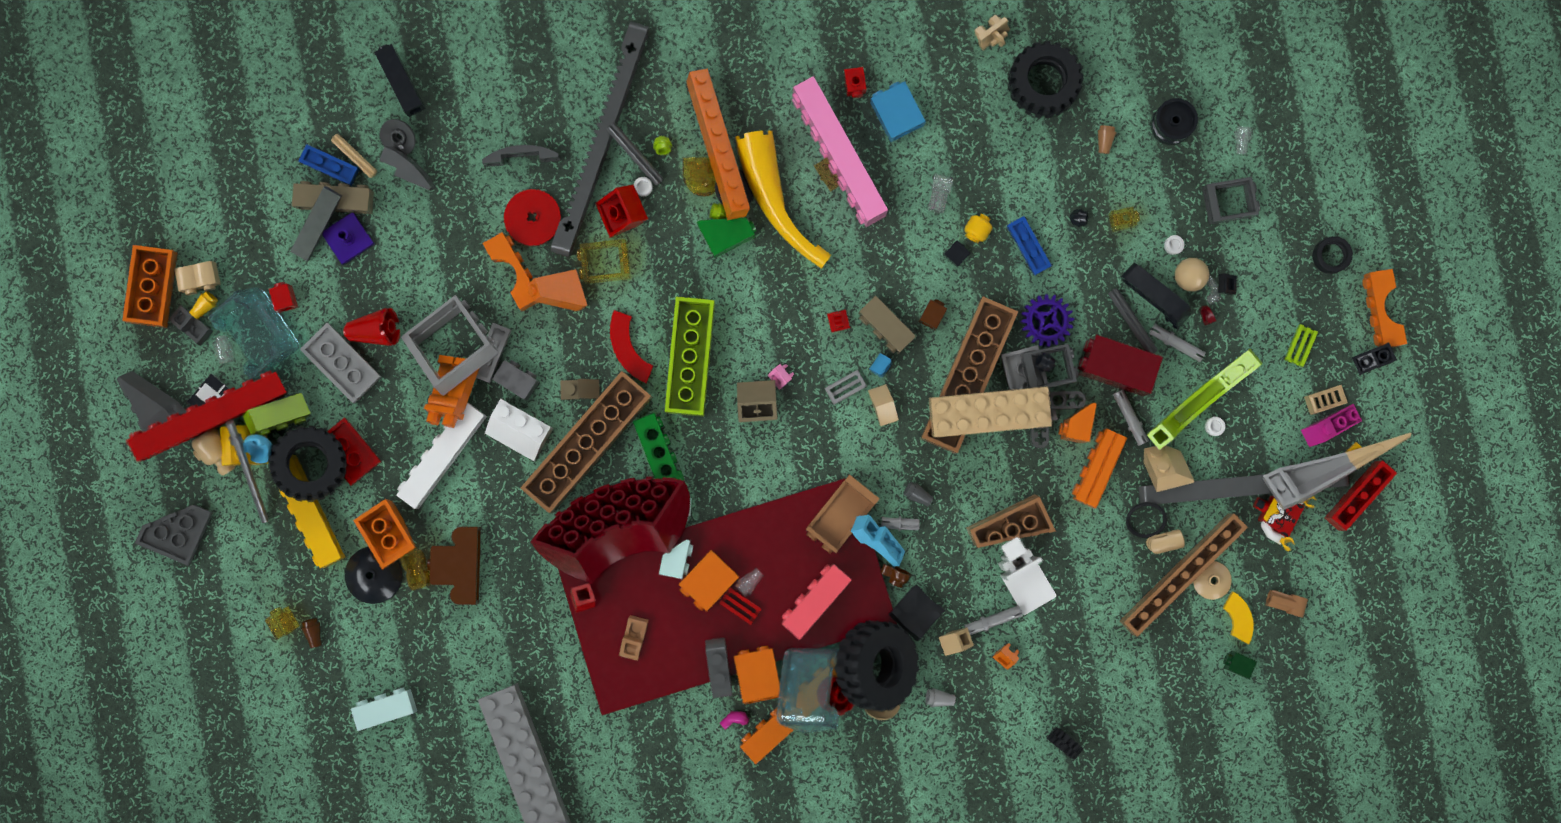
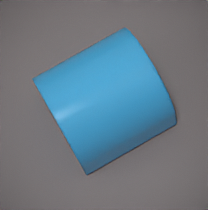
[869,353,892,378]

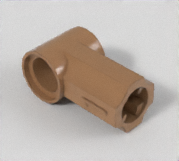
[1266,590,1308,618]

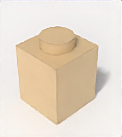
[939,628,974,656]

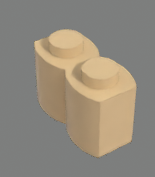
[174,261,221,295]

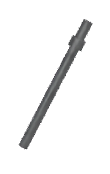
[226,420,269,523]

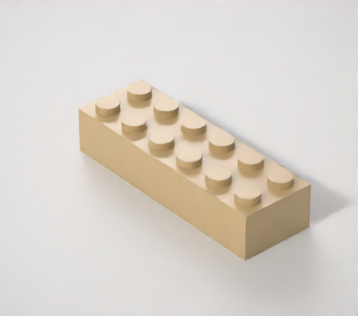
[929,387,1052,437]

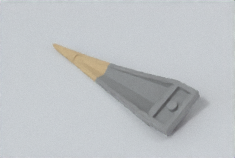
[1263,433,1412,510]

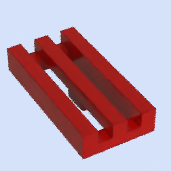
[719,587,762,625]

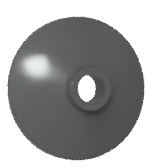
[380,119,416,155]

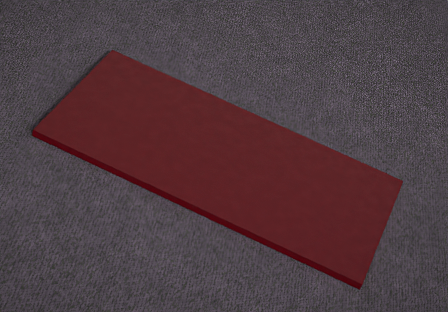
[558,478,897,715]

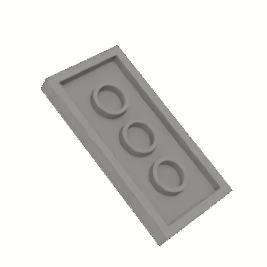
[300,323,382,404]
[1000,345,1058,421]

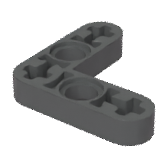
[1030,391,1086,449]

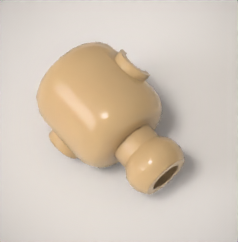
[191,428,235,475]

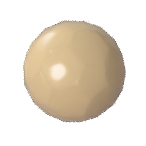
[1175,258,1209,292]

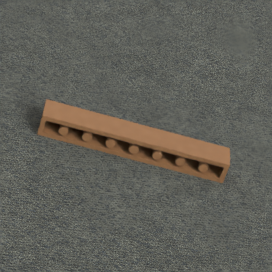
[1119,513,1248,637]

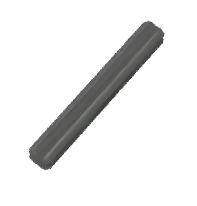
[607,123,663,185]
[1108,288,1157,354]

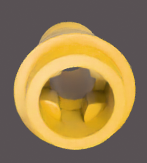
[189,291,218,319]

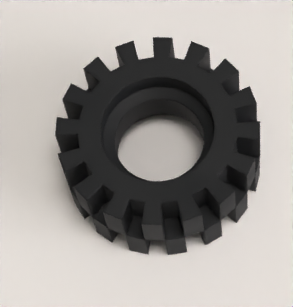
[1046,726,1084,761]

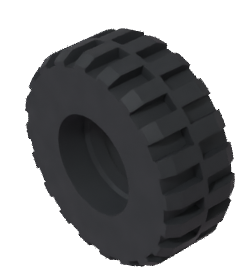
[835,620,919,711]

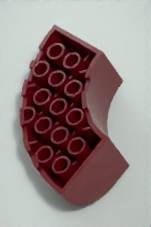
[530,476,690,584]

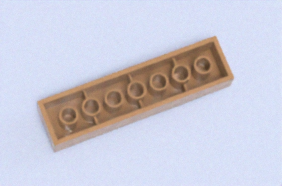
[920,297,1018,454]
[520,371,653,514]

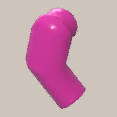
[720,711,749,730]

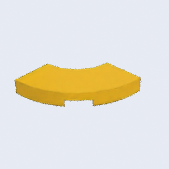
[1223,591,1254,644]

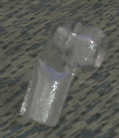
[1206,275,1221,305]

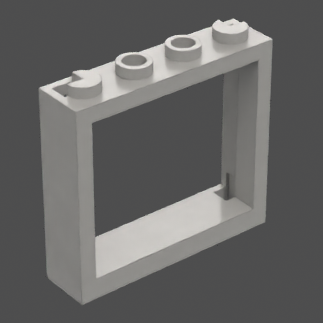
[401,295,499,396]

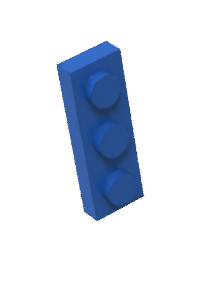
[298,144,359,186]
[1007,216,1052,276]

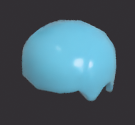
[242,434,273,464]

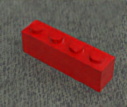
[1324,460,1397,531]

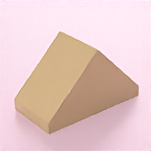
[868,384,899,426]

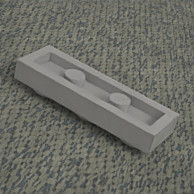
[476,323,512,383]

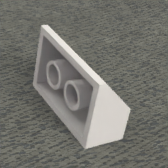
[485,399,554,462]

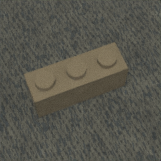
[859,296,916,354]

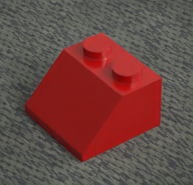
[595,184,648,238]

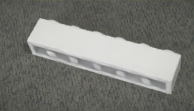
[396,402,487,509]

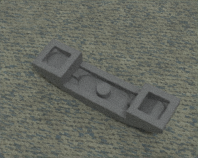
[482,145,561,167]

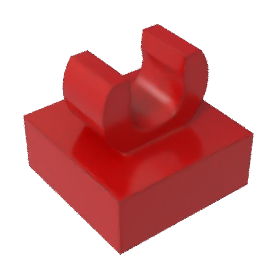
[827,309,850,333]

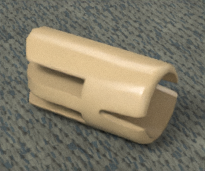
[1146,529,1185,554]

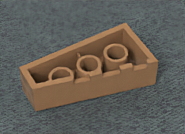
[966,494,1055,548]

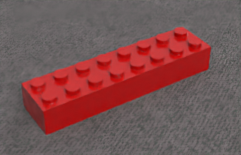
[126,370,287,462]

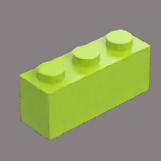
[243,393,311,436]

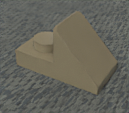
[560,379,600,400]

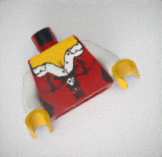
[1253,496,1317,551]

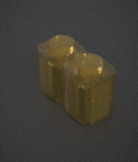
[401,549,431,591]

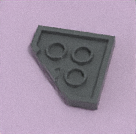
[135,505,213,566]

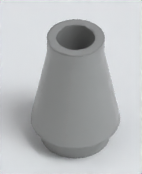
[925,688,955,707]

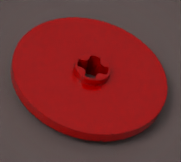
[504,189,561,246]

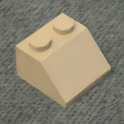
[1144,445,1194,492]

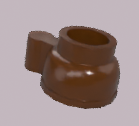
[880,563,912,588]

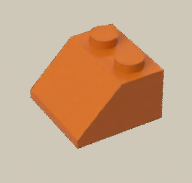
[1058,403,1097,444]

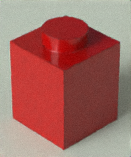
[269,282,298,313]
[570,583,596,613]

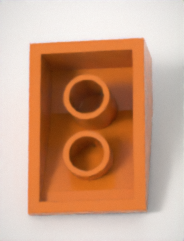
[353,499,416,569]

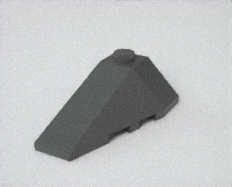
[117,371,187,432]

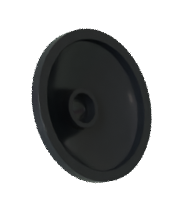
[345,547,403,604]

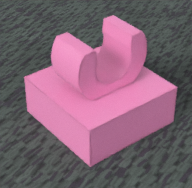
[768,364,794,390]

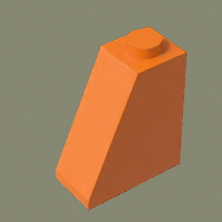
[528,269,587,311]

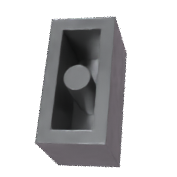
[492,360,539,401]

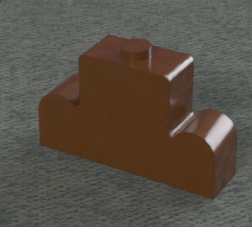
[427,527,481,605]

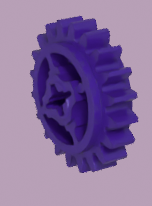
[1020,294,1074,347]

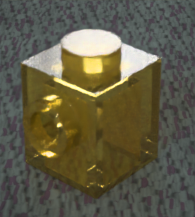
[265,606,300,640]

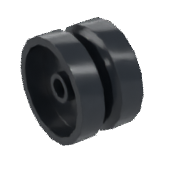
[1150,98,1198,145]

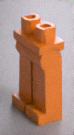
[424,355,479,428]

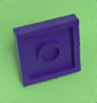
[322,212,374,265]

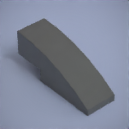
[379,146,436,190]

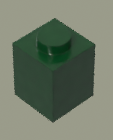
[1223,651,1257,680]

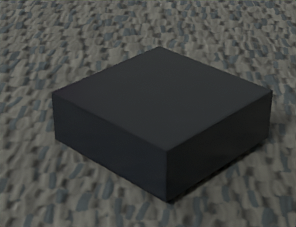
[944,240,971,268]
[1218,273,1237,295]

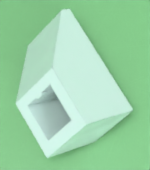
[659,540,693,579]

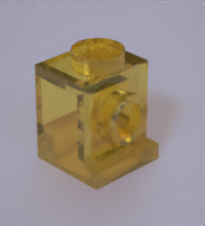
[1108,207,1140,232]

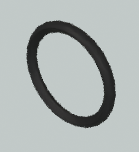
[1126,502,1167,538]

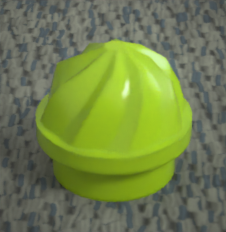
[653,136,672,155]
[710,203,727,219]

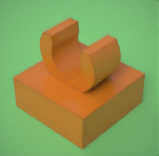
[992,643,1019,670]

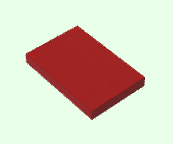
[327,417,382,486]

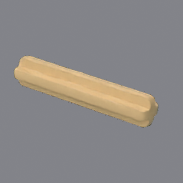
[331,134,377,178]

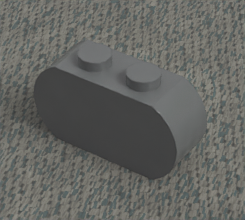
[705,637,733,698]

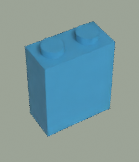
[870,81,926,142]

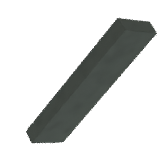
[290,186,342,261]

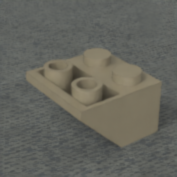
[737,380,778,422]

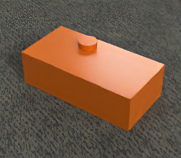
[122,245,178,328]

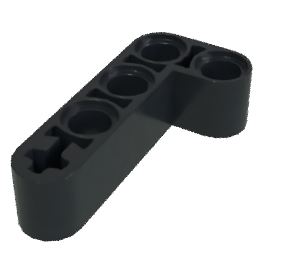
[1120,263,1191,330]

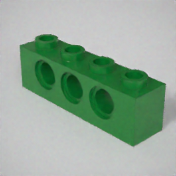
[633,413,685,481]

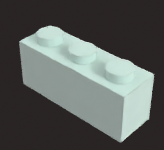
[351,687,417,731]

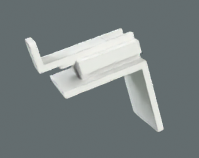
[998,537,1056,615]

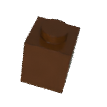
[919,299,947,330]

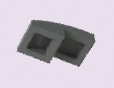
[169,305,213,346]

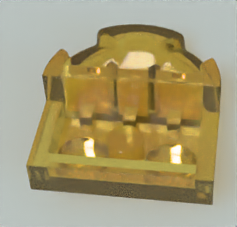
[683,157,716,197]

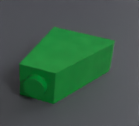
[697,218,757,258]

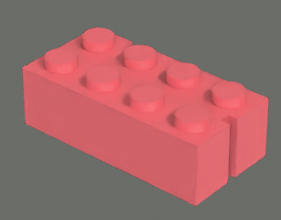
[782,564,851,640]

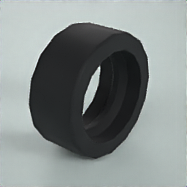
[1312,236,1353,274]

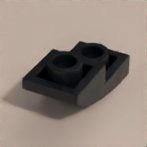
[1352,343,1397,375]

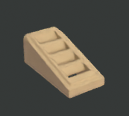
[1304,385,1348,415]

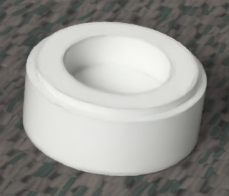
[634,177,653,197]
[1164,235,1184,255]
[1205,417,1225,436]

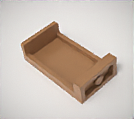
[806,474,879,554]

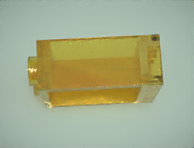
[577,239,631,284]

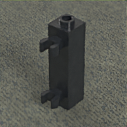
[374,44,426,117]

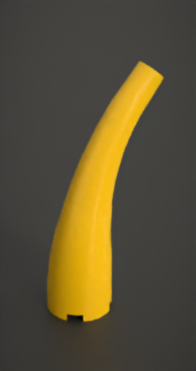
[735,130,831,269]

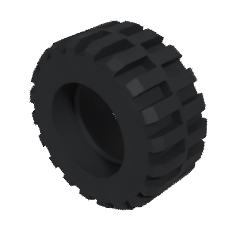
[1008,41,1084,118]
[269,425,347,502]

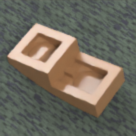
[619,615,649,661]

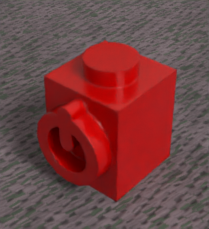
[844,67,867,98]

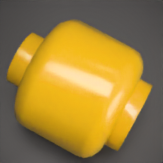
[964,214,993,243]

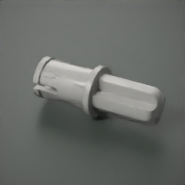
[881,516,920,531]

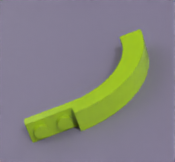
[1147,349,1263,450]

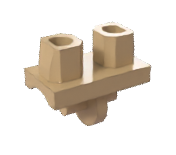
[974,15,1010,50]

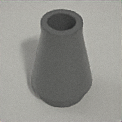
[903,482,933,507]

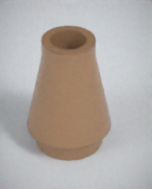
[1097,125,1117,154]

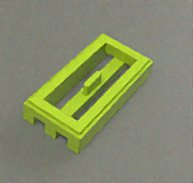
[1284,324,1318,367]

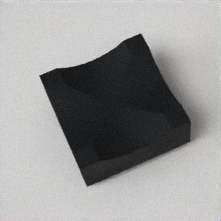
[888,584,945,641]

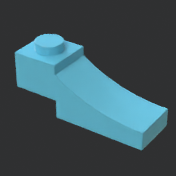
[851,515,905,567]

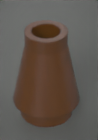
[301,618,322,648]

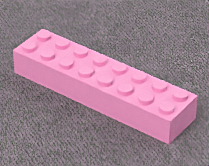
[792,76,888,227]

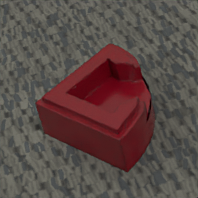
[1199,305,1216,325]

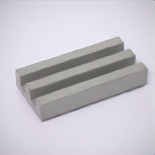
[824,370,867,405]

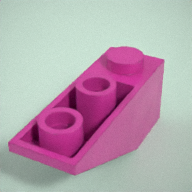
[1301,404,1362,447]

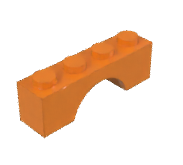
[482,232,538,312]
[1362,269,1407,347]

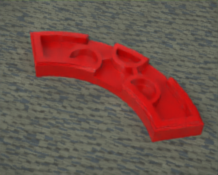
[610,310,654,384]

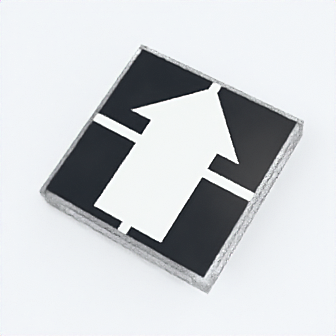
[186,372,231,406]

